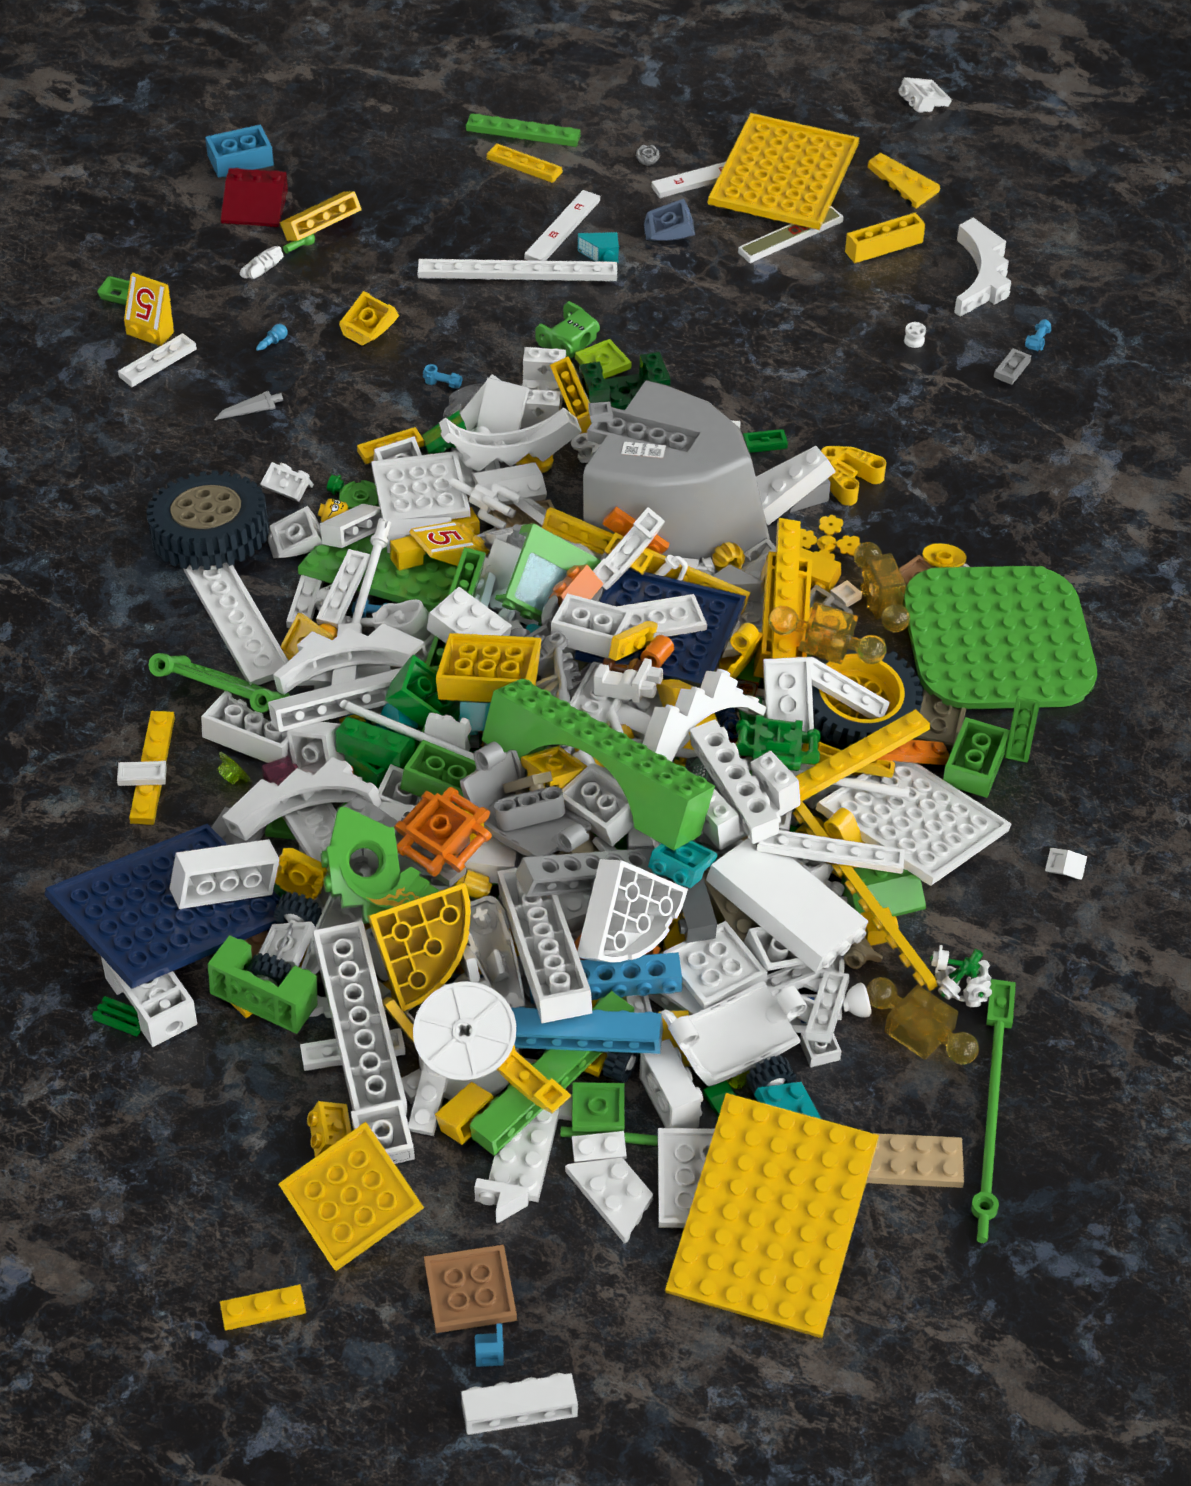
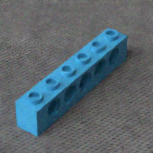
[529,952,682,1004]

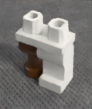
[593,657,663,703]

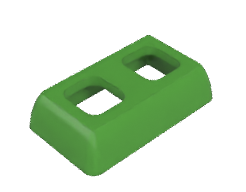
[97,276,130,305]

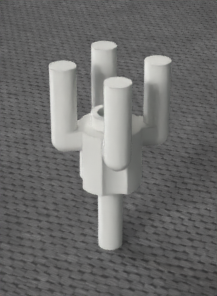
[449,477,521,529]

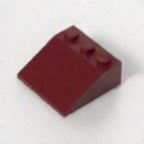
[221,168,288,227]

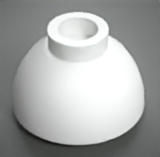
[842,983,871,1017]

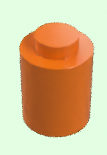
[640,635,674,668]

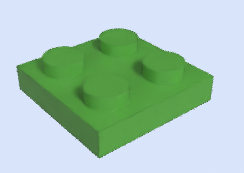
[572,1082,624,1132]

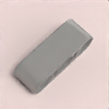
[494,786,565,831]

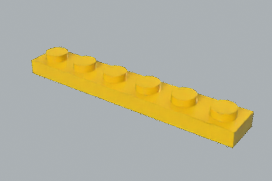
[129,711,175,825]

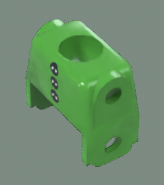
[535,301,600,358]

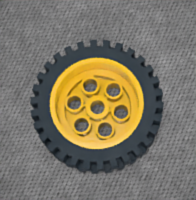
[811,639,923,750]

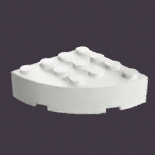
[577,859,688,962]

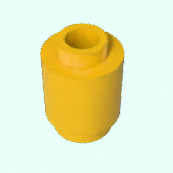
[454,869,492,899]

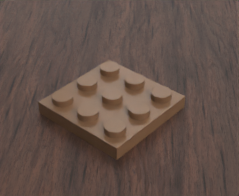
[424,1245,517,1333]

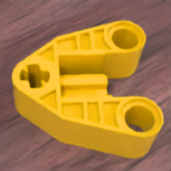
[821,446,886,506]
[795,808,865,879]

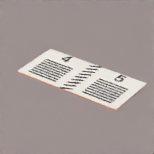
[621,442,666,458]

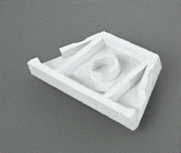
[565,1157,653,1244]

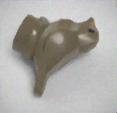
[844,938,883,969]

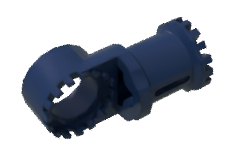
[715,707,740,739]

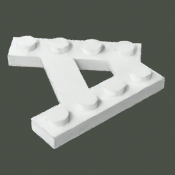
[728,964,849,1043]

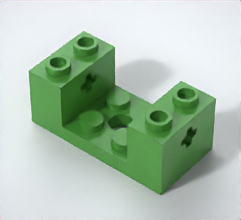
[208,935,318,1034]

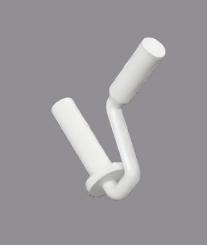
[654,555,688,581]

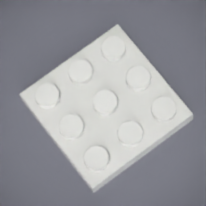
[663,921,767,1010]

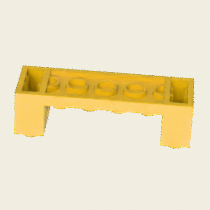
[753,551,812,678]

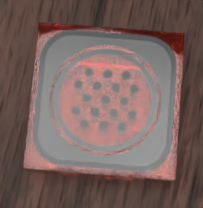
[736,679,759,697]

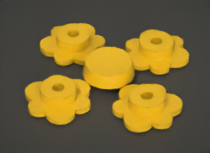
[800,515,862,560]

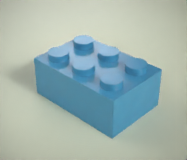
[205,125,273,178]

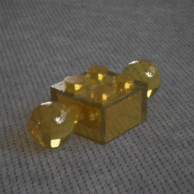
[854,542,910,632]
[769,602,886,665]
[866,977,979,1065]

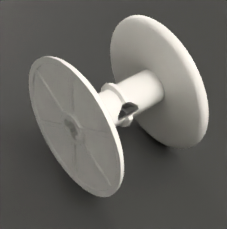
[413,982,520,1100]

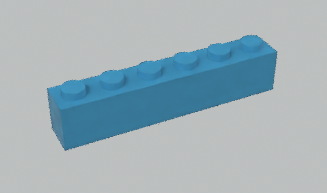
[511,1006,663,1054]

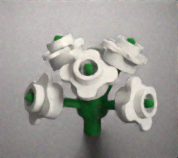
[930,945,992,1007]

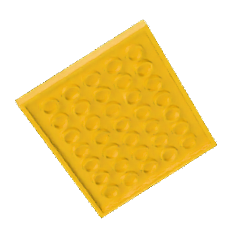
[708,113,859,230]
[665,1093,879,1338]

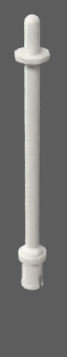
[351,518,392,623]

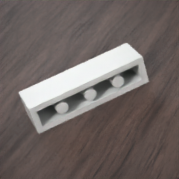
[461,1373,578,1435]

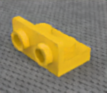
[307,1101,351,1157]

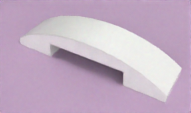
[593,507,665,590]

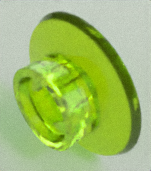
[217,752,251,785]

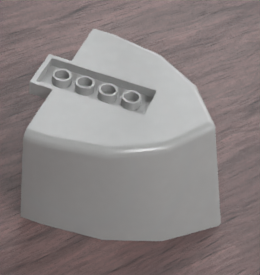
[583,381,770,563]

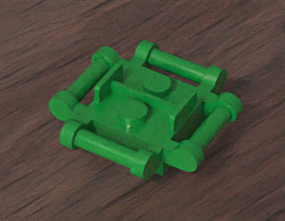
[735,715,820,771]

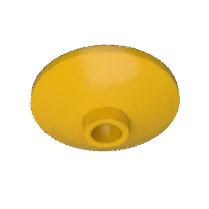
[922,544,966,568]

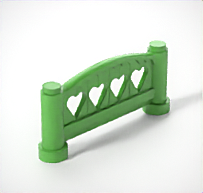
[149,653,290,713]

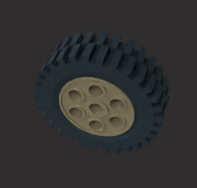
[146,471,269,570]

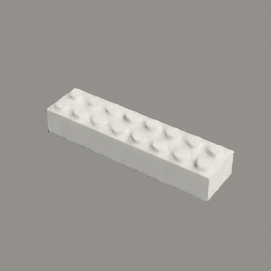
[497,868,592,1023]
[313,920,407,1115]

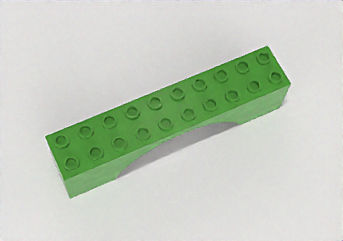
[482,679,715,851]

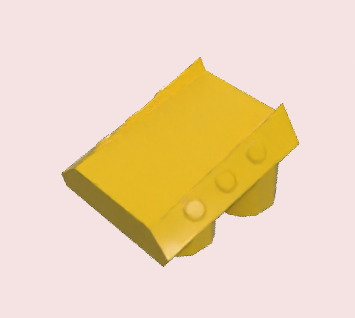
[275,848,327,900]

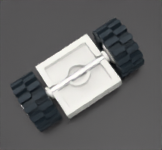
[247,892,322,987]

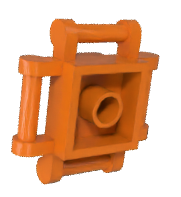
[394,787,492,877]

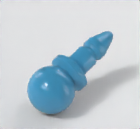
[256,324,288,351]

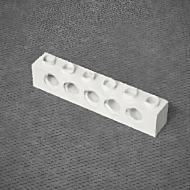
[689,719,781,844]

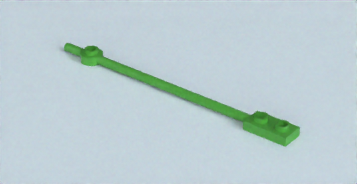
[971,979,1016,1243]

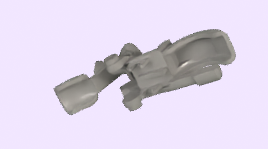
[510,595,581,703]

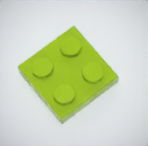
[575,339,631,379]

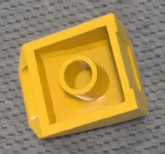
[339,291,399,346]

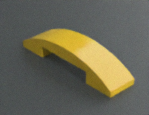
[496,1045,571,1113]

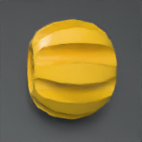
[712,542,745,572]

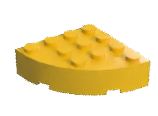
[367,883,471,1012]

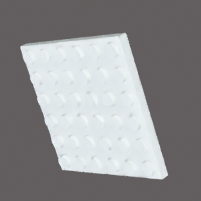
[816,761,1011,886]

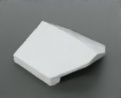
[741,538,776,579]

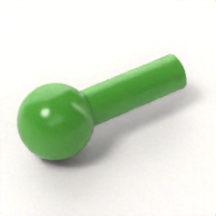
[283,234,315,253]

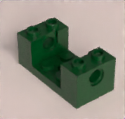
[579,352,671,411]

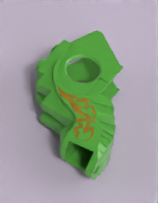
[320,807,439,924]

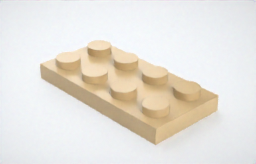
[866,1133,964,1188]

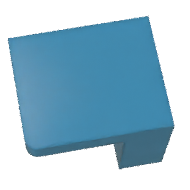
[475,1323,504,1367]

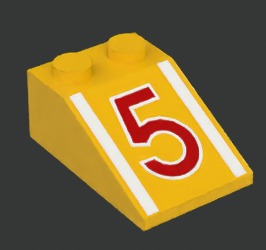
[124,273,174,346]
[409,521,490,566]

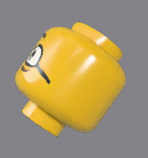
[318,498,350,523]

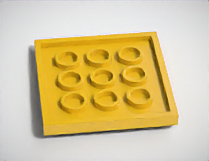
[279,1122,424,1271]

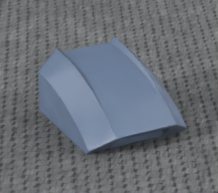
[644,199,695,241]

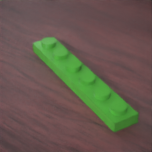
[466,114,581,147]

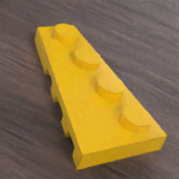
[868,153,940,209]

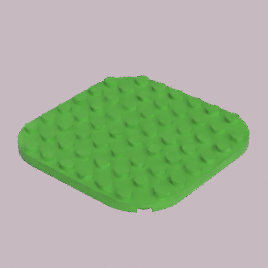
[903,566,1097,709]

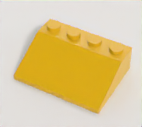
[436,633,541,702]

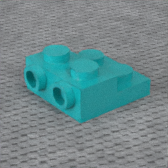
[648,841,718,888]

